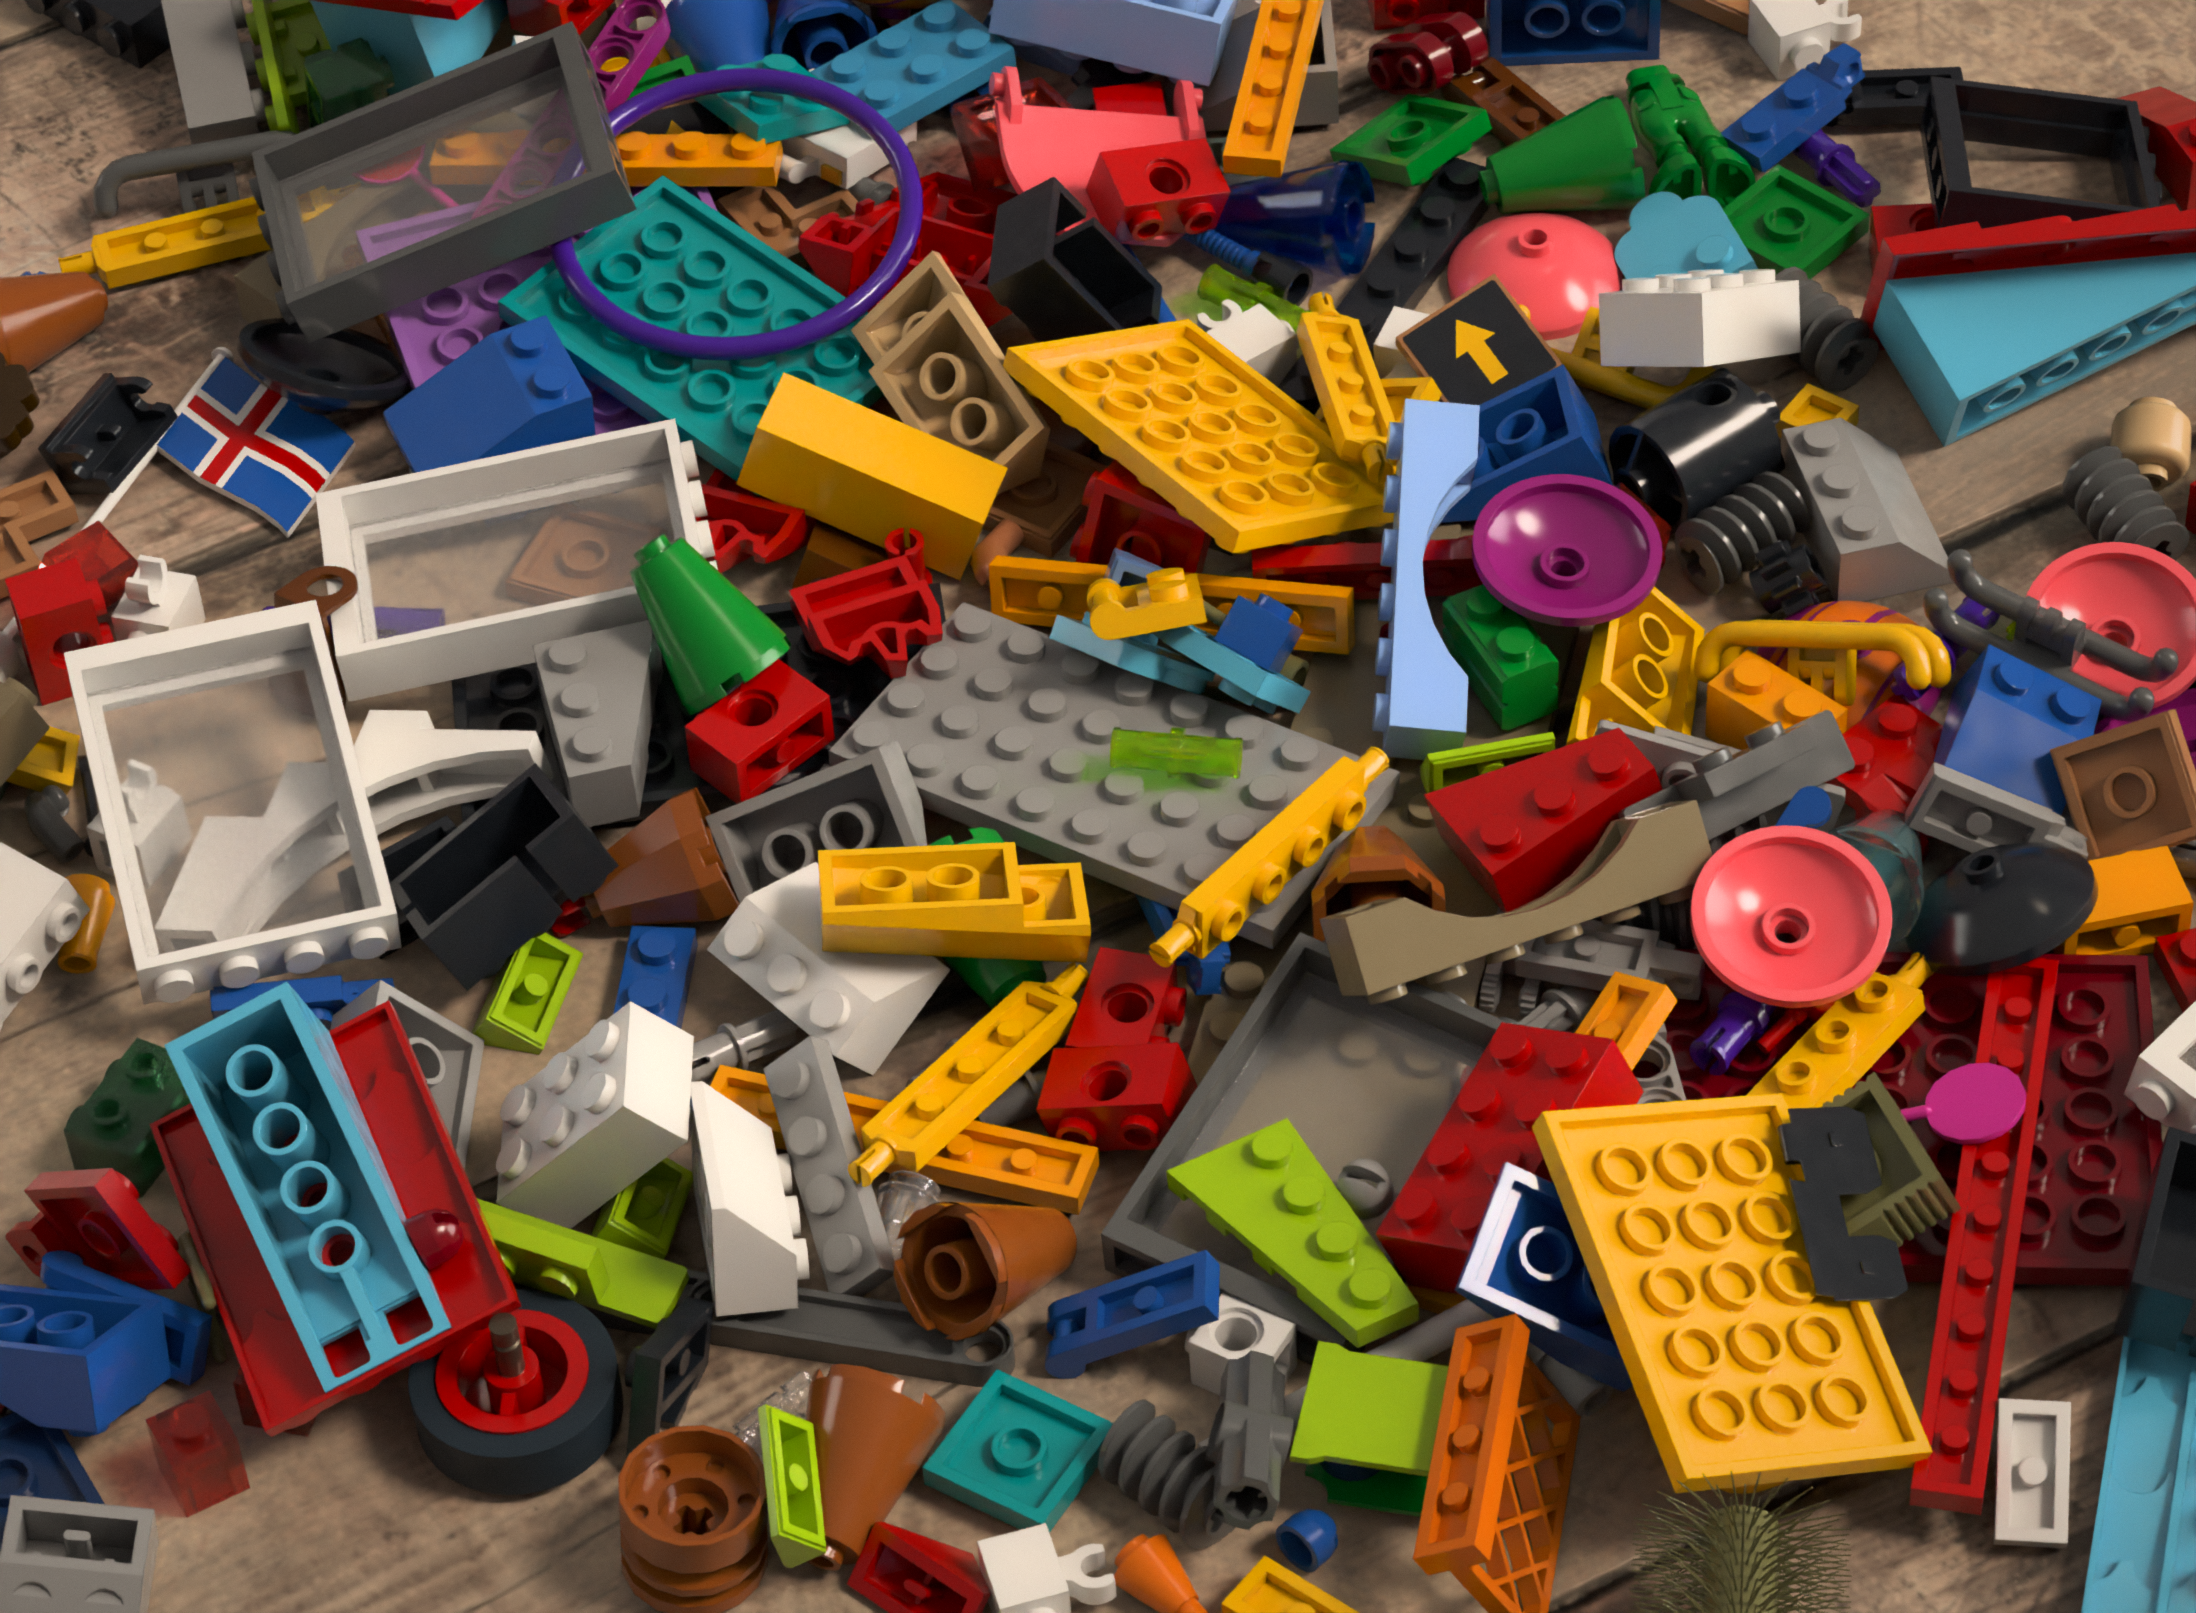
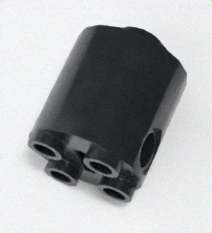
[1609,367,1785,535]

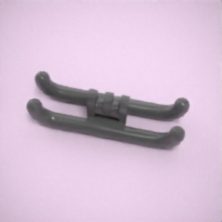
[93,130,296,220]
[1923,549,2179,722]

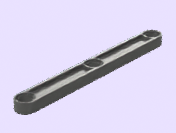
[513,1270,1015,1387]

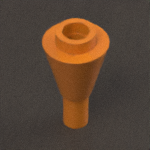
[1114,1534,1209,1613]

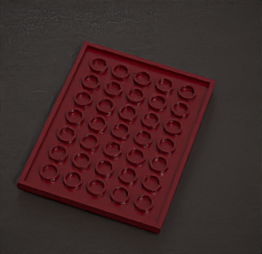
[1632,949,2163,1286]

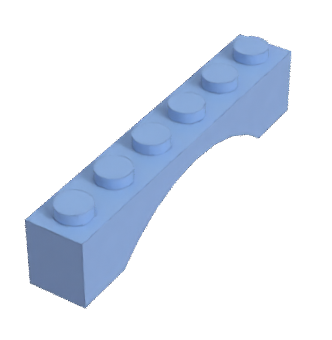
[1372,398,1480,760]

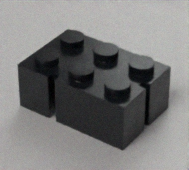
[987,176,1162,342]
[389,763,619,991]
[2113,1127,2196,1358]

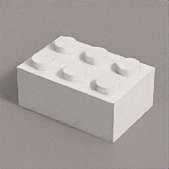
[1598,269,1801,367]
[496,1001,694,1229]

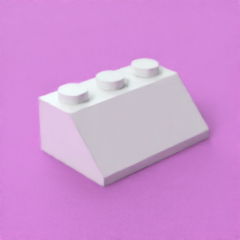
[707,862,951,1075]
[690,1081,809,1317]

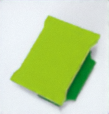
[1290,1341,1449,1517]

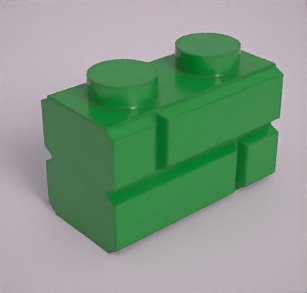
[1442,584,1559,731]

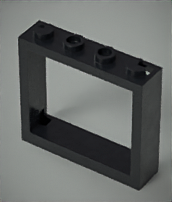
[1920,76,2162,229]

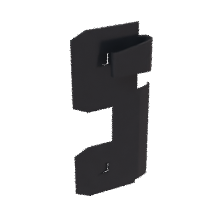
[1777,1107,1908,1302]

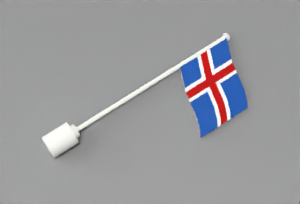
[0,347,355,683]

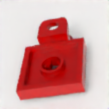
[5,1168,191,1290]

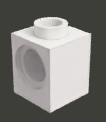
[1185,1293,1297,1396]

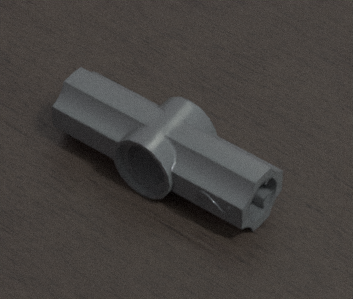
[1206,1351,1294,1530]

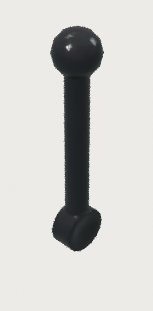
[78,755,99,858]

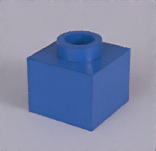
[1214,592,1303,673]

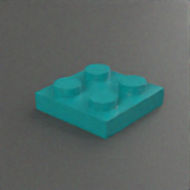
[693,54,850,144]
[923,1369,1113,1533]

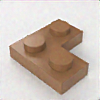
[718,186,858,269]
[0,469,79,599]

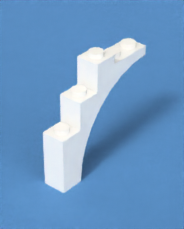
[154,710,554,953]

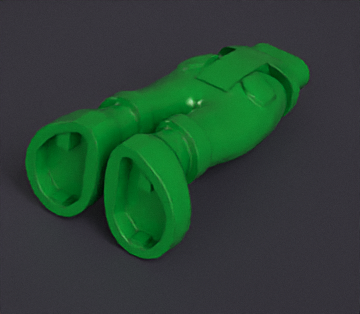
[1625,65,1756,209]

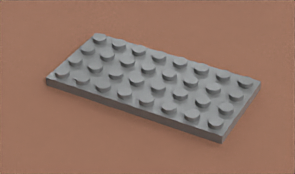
[829,602,1400,949]

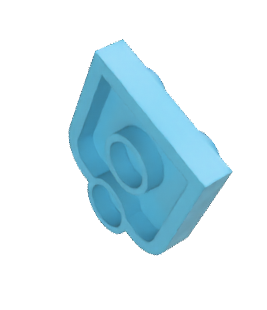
[1614,192,1758,279]
[1049,611,1215,694]
[1152,625,1311,715]

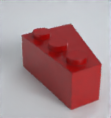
[1424,728,1662,912]

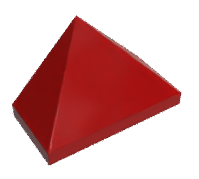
[847,1521,991,1613]

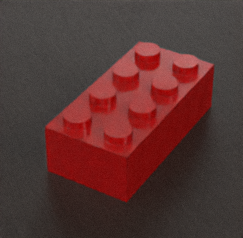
[1375,1022,1644,1295]

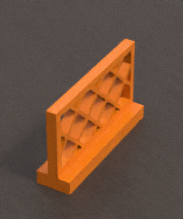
[1413,1313,1581,1613]

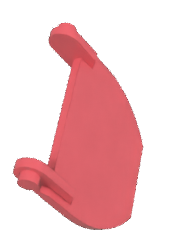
[989,66,1207,247]

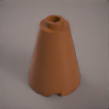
[0,271,108,373]
[894,1202,1077,1341]
[805,1364,945,1571]

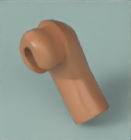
[970,519,1024,588]

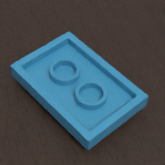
[810,0,1016,132]

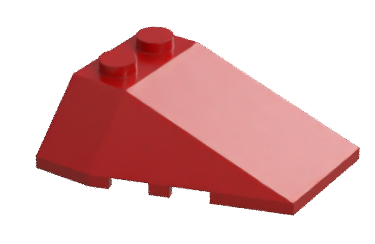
[798,171,1018,328]

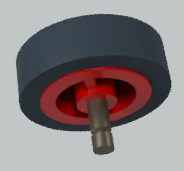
[408,1289,623,1495]

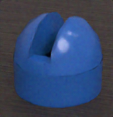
[1276,1508,1338,1573]

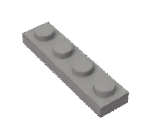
[763,1035,894,1297]

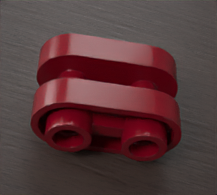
[1368,12,1488,95]

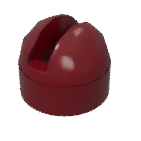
[404,1208,464,1270]

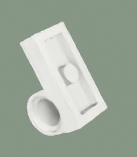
[1993,1398,2071,1548]

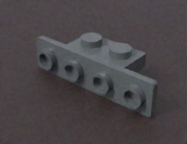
[1618,710,1855,841]

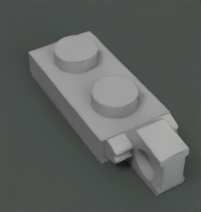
[1905,762,2089,859]
[1515,920,1705,1000]

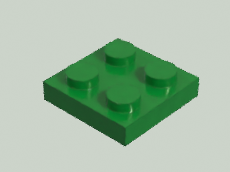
[1330,94,1492,187]
[1723,164,1870,279]

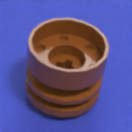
[618,1425,768,1613]

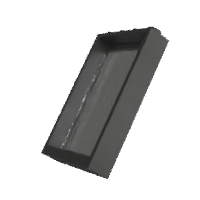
[249,21,637,343]
[1101,932,1522,1365]

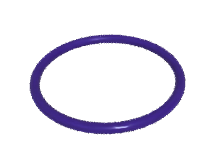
[549,68,923,361]

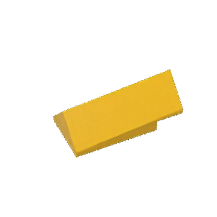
[736,372,1008,580]
[1566,586,1705,745]
[818,842,1091,963]

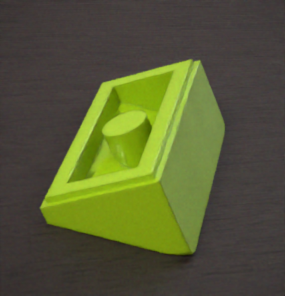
[1420,732,1555,794]
[471,932,584,1055]
[591,1157,693,1259]
[758,1404,826,1568]

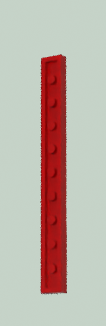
[1909,958,2059,1515]

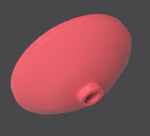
[1447,212,1623,340]
[2026,542,2196,709]
[1690,825,1892,1008]

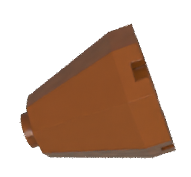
[583,787,740,927]
[1311,825,1446,941]

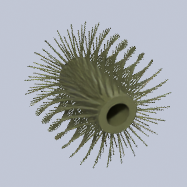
[1630,1471,1852,1613]

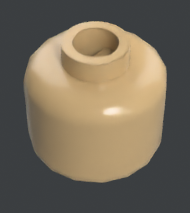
[2110,397,2192,491]

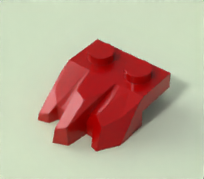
[696,468,817,573]
[789,555,943,679]
[1825,694,1943,864]

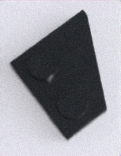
[625,1296,714,1459]

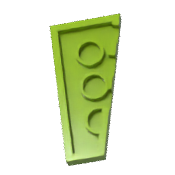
[1166,1118,1419,1348]

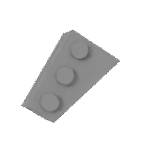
[161,0,268,144]
[532,620,663,827]

